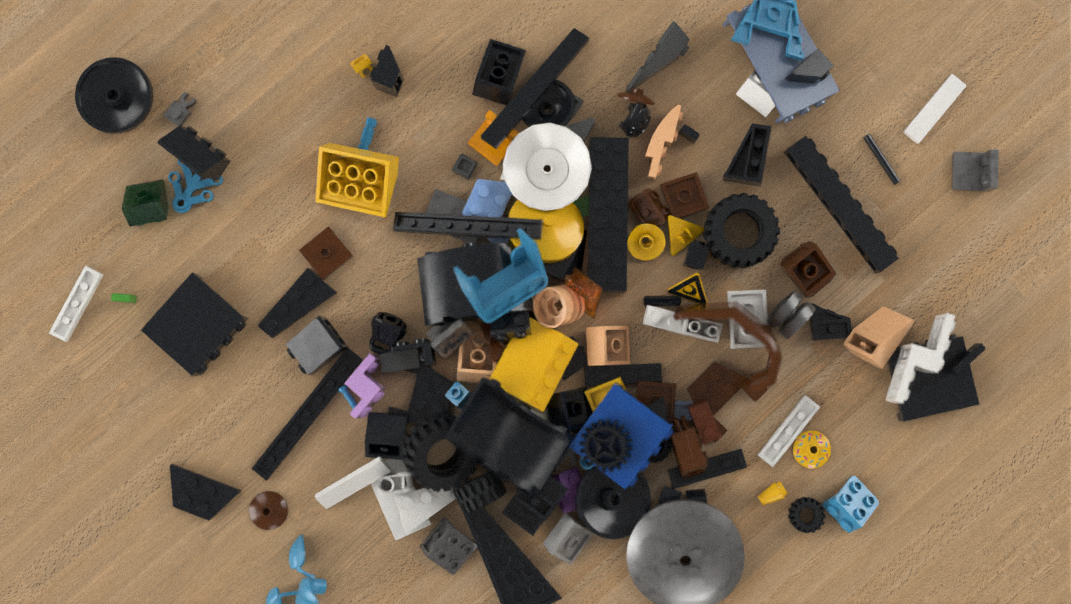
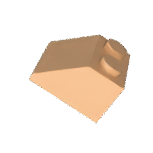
[586,326,631,366]

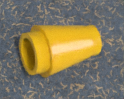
[758,481,788,506]

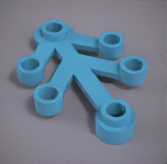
[168,148,224,213]

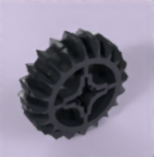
[579,419,633,473]

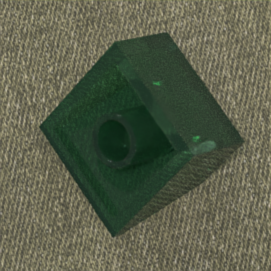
[121,179,169,227]

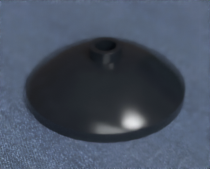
[522,80,575,127]

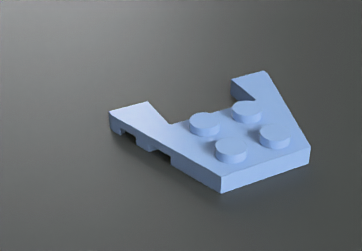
[461,179,513,243]

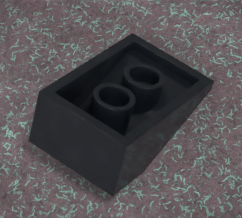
[472,39,526,106]

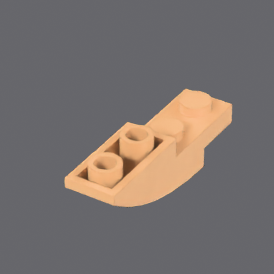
[644,105,683,180]

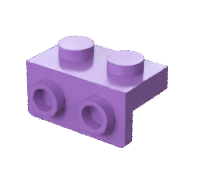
[551,467,581,513]

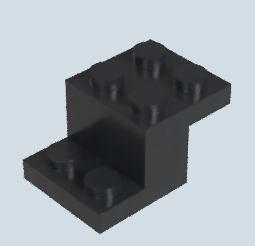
[502,477,568,536]

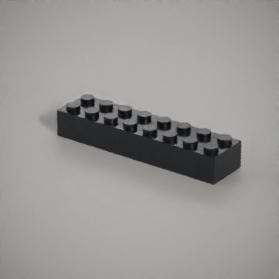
[587,137,629,293]

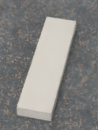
[903,74,967,144]
[49,266,104,342]
[757,395,820,467]
[315,456,391,509]

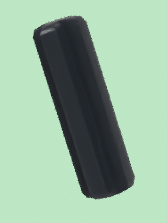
[643,296,681,307]

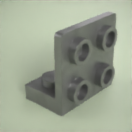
[952,149,999,191]
[426,318,474,359]
[419,517,477,575]

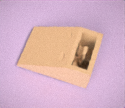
[843,306,915,369]

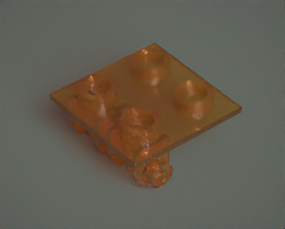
[564,268,603,319]

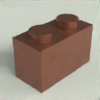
[686,399,722,445]

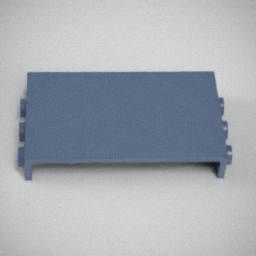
[722,3,840,124]

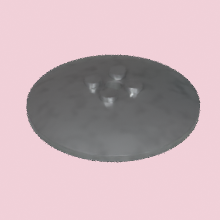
[627,499,745,604]

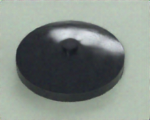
[75,57,153,134]
[575,466,651,539]

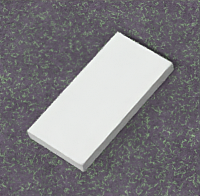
[371,459,431,541]

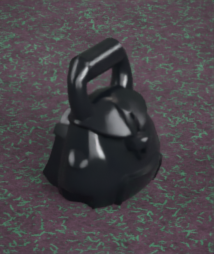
[619,102,651,138]
[369,312,407,354]

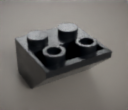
[370,45,404,97]
[365,412,408,460]

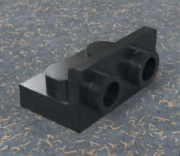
[490,311,531,342]

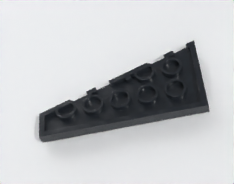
[464,507,562,604]

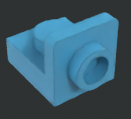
[445,381,472,410]

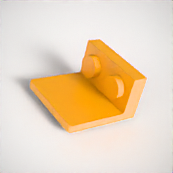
[468,110,519,166]

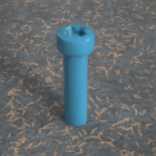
[338,385,357,409]

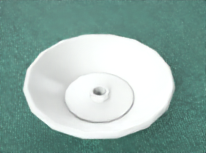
[503,123,592,211]

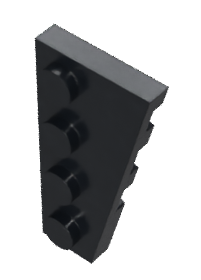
[258,268,337,338]

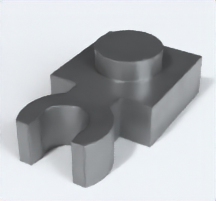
[163,92,197,126]

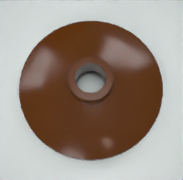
[617,88,654,105]
[249,491,288,530]

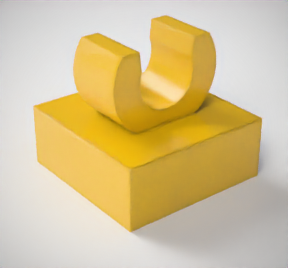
[350,53,373,78]

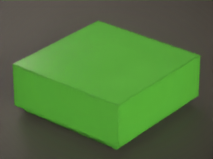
[573,195,589,218]
[111,293,137,303]

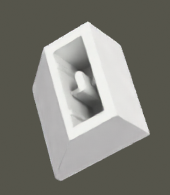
[736,70,775,117]

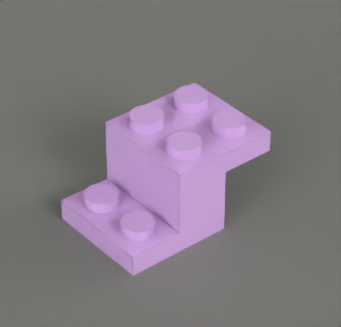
[344,353,386,419]

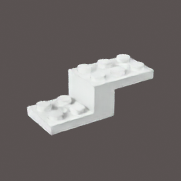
[885,313,956,403]

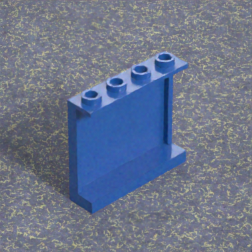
[569,382,673,489]

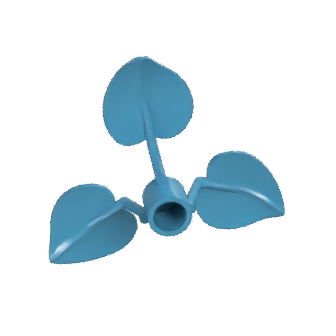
[266,534,327,604]

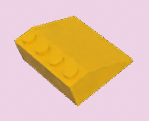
[315,143,399,217]
[489,317,578,412]

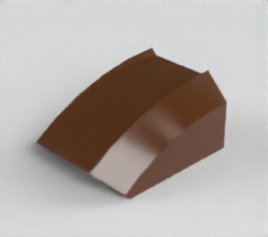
[780,241,836,298]

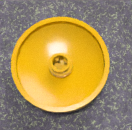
[508,200,584,263]

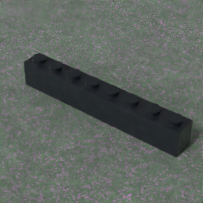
[784,136,899,274]

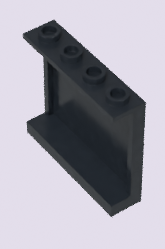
[141,272,248,376]
[888,334,980,421]

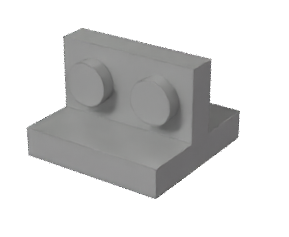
[543,513,593,565]

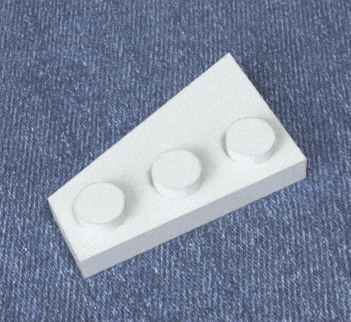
[394,487,456,535]

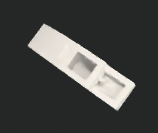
[642,305,723,343]

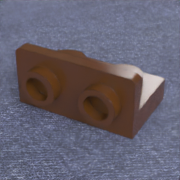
[628,188,670,227]

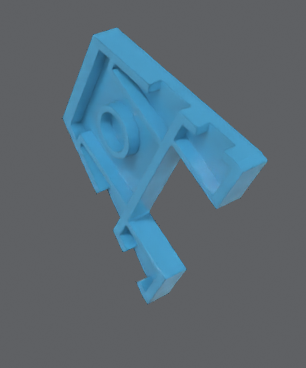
[731,0,804,61]

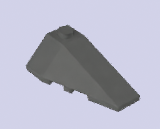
[625,21,690,92]

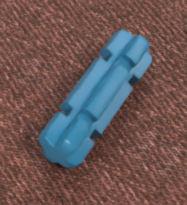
[358,117,377,150]

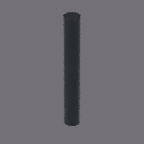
[863,133,900,185]

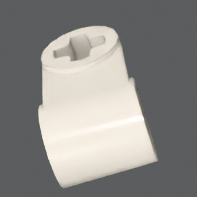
[377,471,416,494]

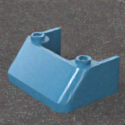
[454,228,548,323]

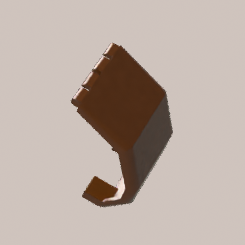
[673,301,782,394]

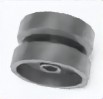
[766,290,815,339]

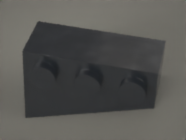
[723,123,772,187]

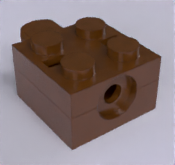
[671,415,708,479]

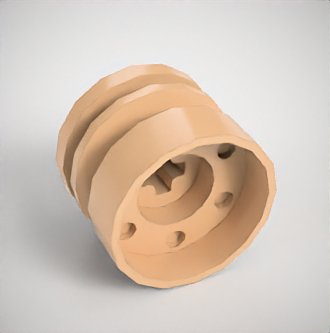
[533,284,585,328]

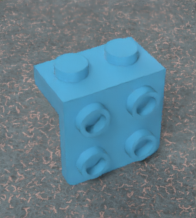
[822,475,879,533]

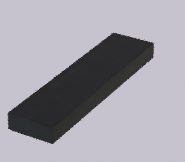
[584,363,662,385]
[667,448,747,489]

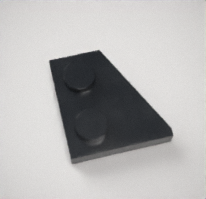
[810,303,852,341]

